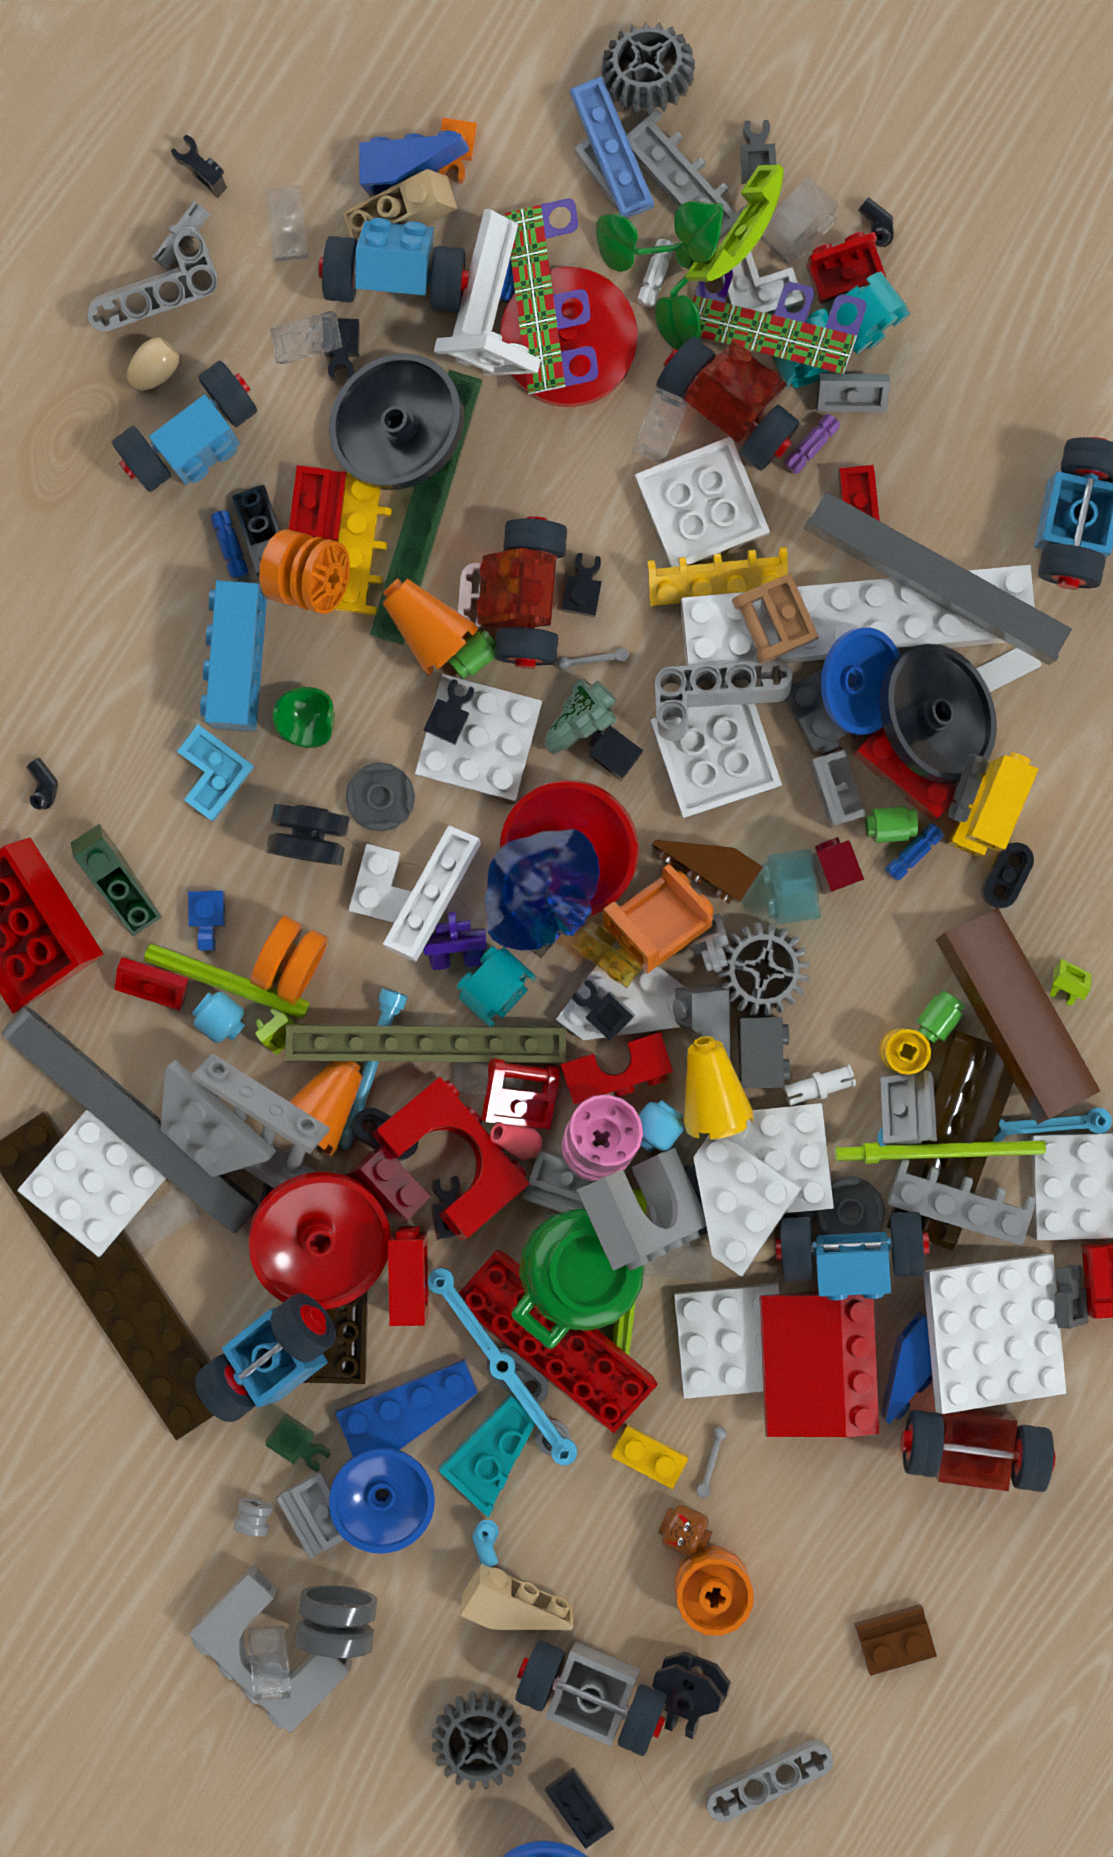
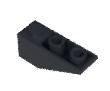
[232,485,281,578]

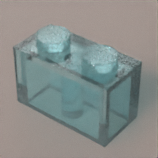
[762,849,821,925]

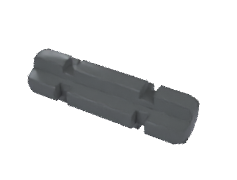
[948,754,988,822]

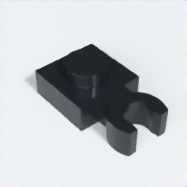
[324,319,360,381]
[561,553,602,617]
[423,679,474,746]
[572,979,636,1042]
[431,1176,460,1240]

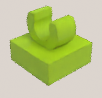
[1050,958,1092,1006]
[255,1008,296,1055]

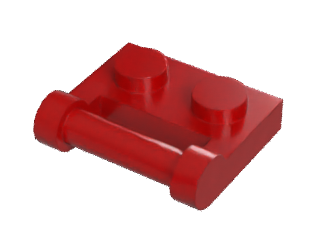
[481,1058,560,1130]

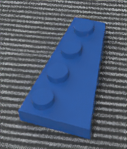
[336,1359,478,1457]

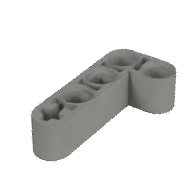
[87,226,218,332]
[655,660,792,741]

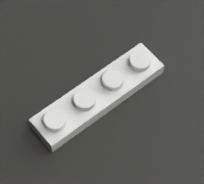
[383,825,481,962]

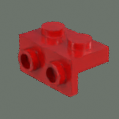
[806,231,887,304]

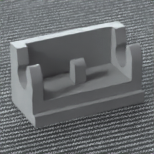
[809,750,867,828]

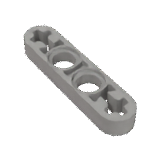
[706,1739,833,1822]

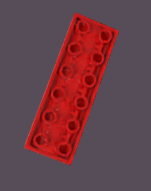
[459,1249,658,1433]

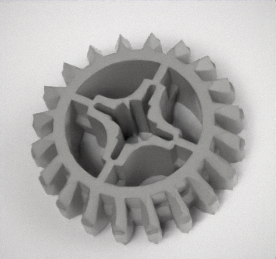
[716,922,810,1016]

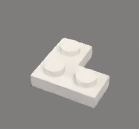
[721,251,803,314]
[349,844,412,923]

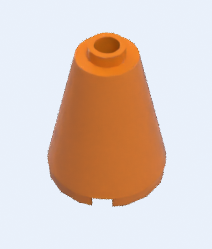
[383,578,478,676]
[289,1061,363,1157]

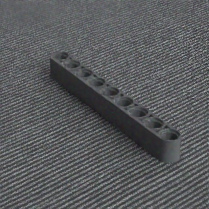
[1,1005,259,1233]

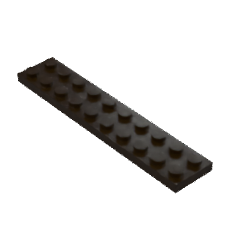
[0,1111,214,1441]

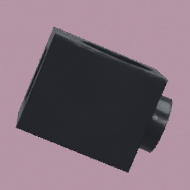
[588,725,643,781]

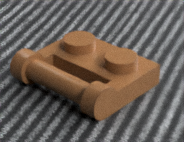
[732,573,819,664]

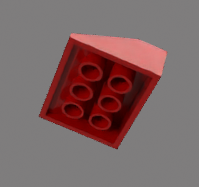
[0,837,104,1014]
[759,1291,879,1437]

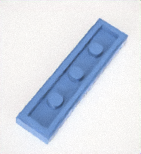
[570,76,654,219]

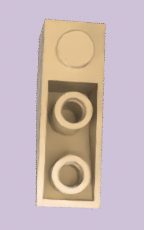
[343,169,457,240]
[460,1563,574,1630]

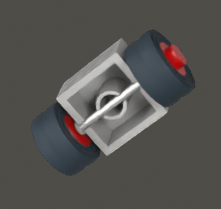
[515,1640,667,1756]

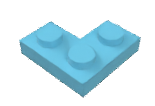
[177,724,255,822]

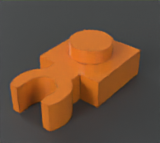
[439,118,477,184]

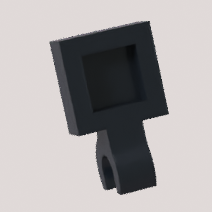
[171,135,227,197]

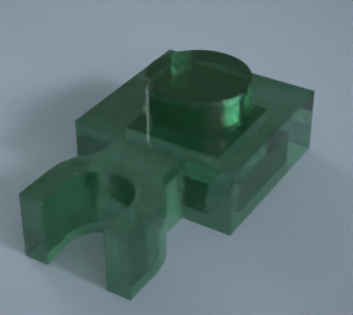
[265,1413,331,1473]

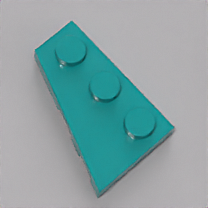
[438,1394,535,1518]

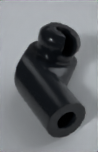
[858,197,894,247]
[26,757,58,810]

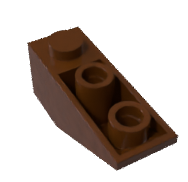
[651,840,763,904]

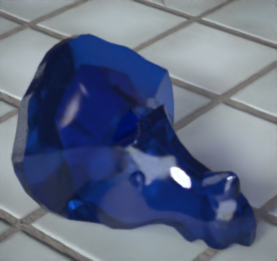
[485,829,600,951]

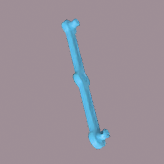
[877,1107,1112,1146]
[428,1267,577,1466]

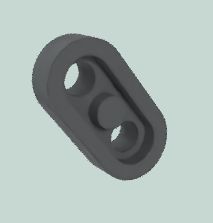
[487,1347,549,1404]

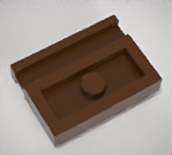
[854,1604,937,1676]

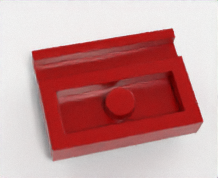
[289,465,347,542]

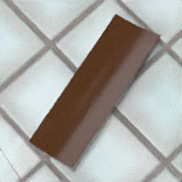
[936,908,1101,1125]

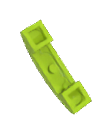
[685,164,784,281]

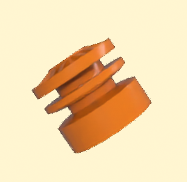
[259,529,350,614]

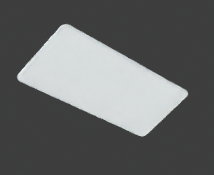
[976,648,1041,692]

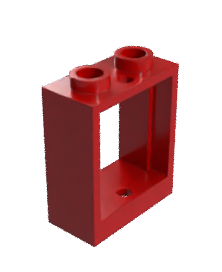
[388,1226,429,1326]

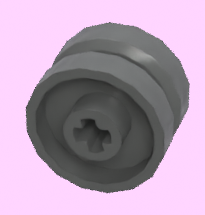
[295,1585,378,1658]

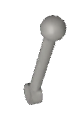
[557,648,629,670]
[696,1427,727,1498]

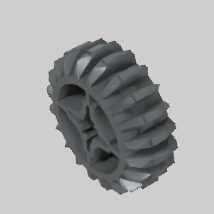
[601,21,695,115]
[432,1690,526,1790]

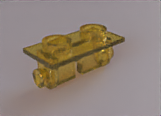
[572,921,642,988]

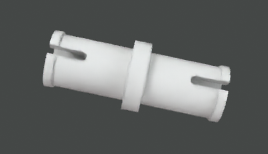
[783,1065,856,1107]

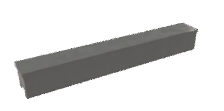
[803,492,1072,665]

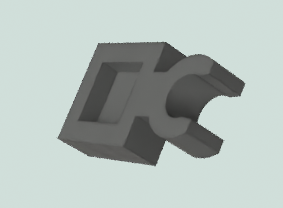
[740,120,776,184]
[1055,1264,1089,1329]

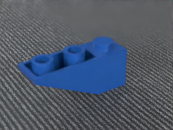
[359,130,469,196]
[881,1311,933,1424]

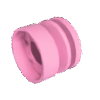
[561,1095,643,1182]

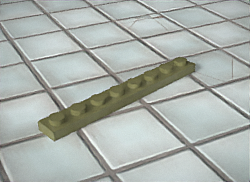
[285,1024,566,1063]

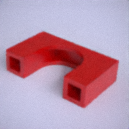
[371,1077,530,1241]

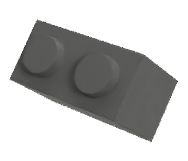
[738,1017,790,1088]

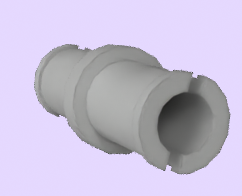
[151,201,211,271]

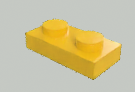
[611,1424,689,1490]

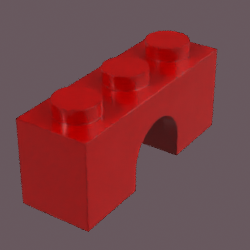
[852,727,956,821]
[561,1031,673,1104]

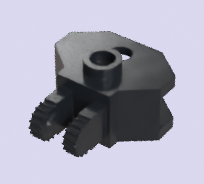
[652,1651,731,1740]

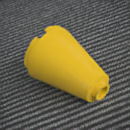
[684,1036,754,1139]

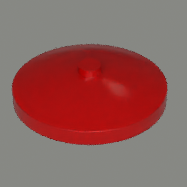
[500,267,638,407]
[500,780,639,920]
[248,1172,391,1310]

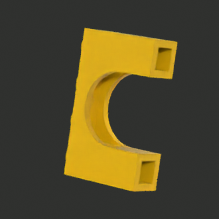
[946,752,1039,857]

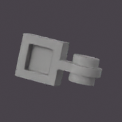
[692,913,729,973]

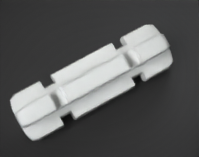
[637,239,674,308]

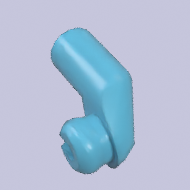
[472,1520,499,1567]

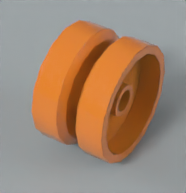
[249,915,329,1005]
[674,1546,754,1636]

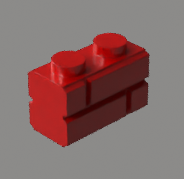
[1081,1242,1113,1319]

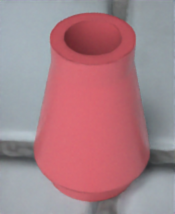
[490,1123,542,1160]

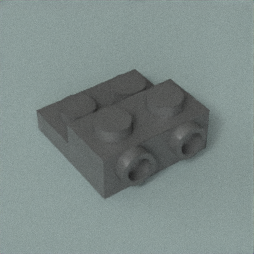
[784,670,863,755]

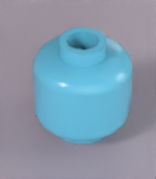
[192,992,245,1043]
[638,1099,684,1153]

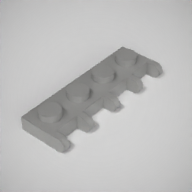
[626,109,746,241]
[886,1159,1036,1246]

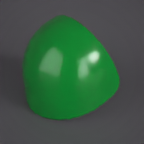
[273,687,335,748]

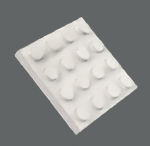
[923,1253,1066,1414]

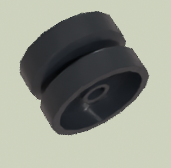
[266,804,350,866]

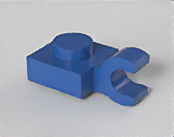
[188,891,225,951]

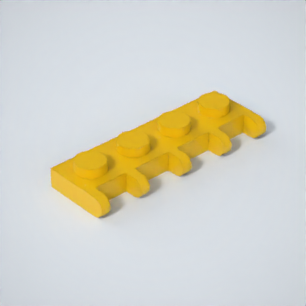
[334,471,392,615]
[647,547,788,606]

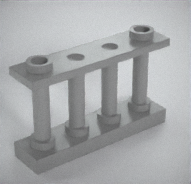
[191,1053,330,1189]

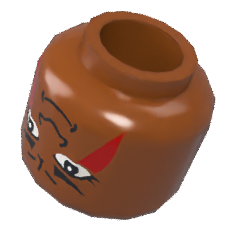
[658,1504,712,1557]

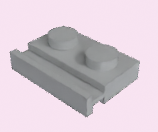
[880,1070,937,1146]
[523,1150,593,1212]
[276,1470,345,1559]

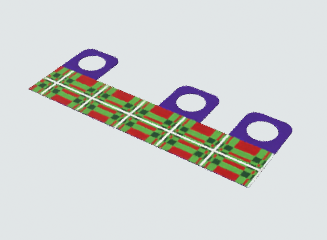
[505,198,598,394]
[693,270,867,374]

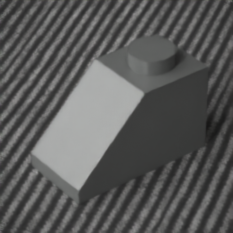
[673,984,730,1058]

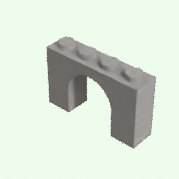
[577,1148,706,1271]
[190,1565,352,1733]

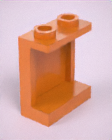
[603,864,713,974]

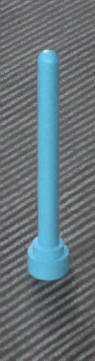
[338,988,408,1150]

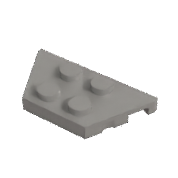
[160,1060,276,1177]

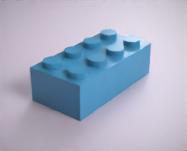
[200,580,267,732]

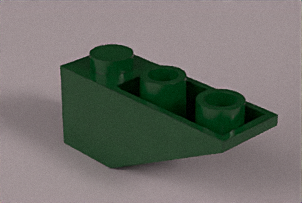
[70,824,162,936]

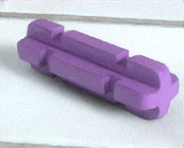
[784,414,840,474]

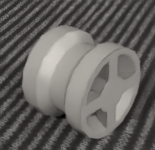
[233,1498,273,1536]

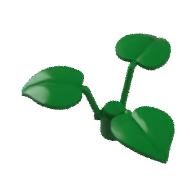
[596,201,723,350]

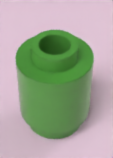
[448,630,496,679]
[865,806,918,843]
[916,990,965,1044]

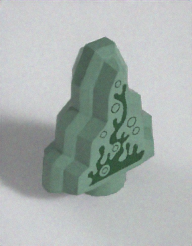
[544,679,617,754]

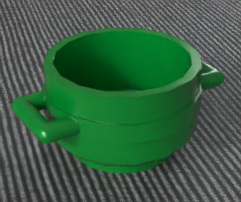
[511,1209,644,1349]

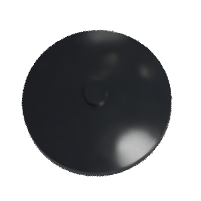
[329,353,465,490]
[879,644,997,783]

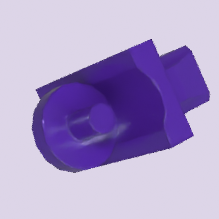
[423,912,487,970]

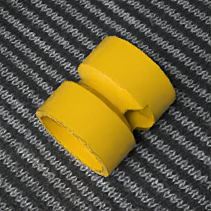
[878,1028,931,1075]

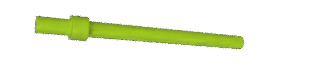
[835,1140,1046,1164]

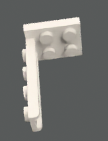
[434,209,541,376]

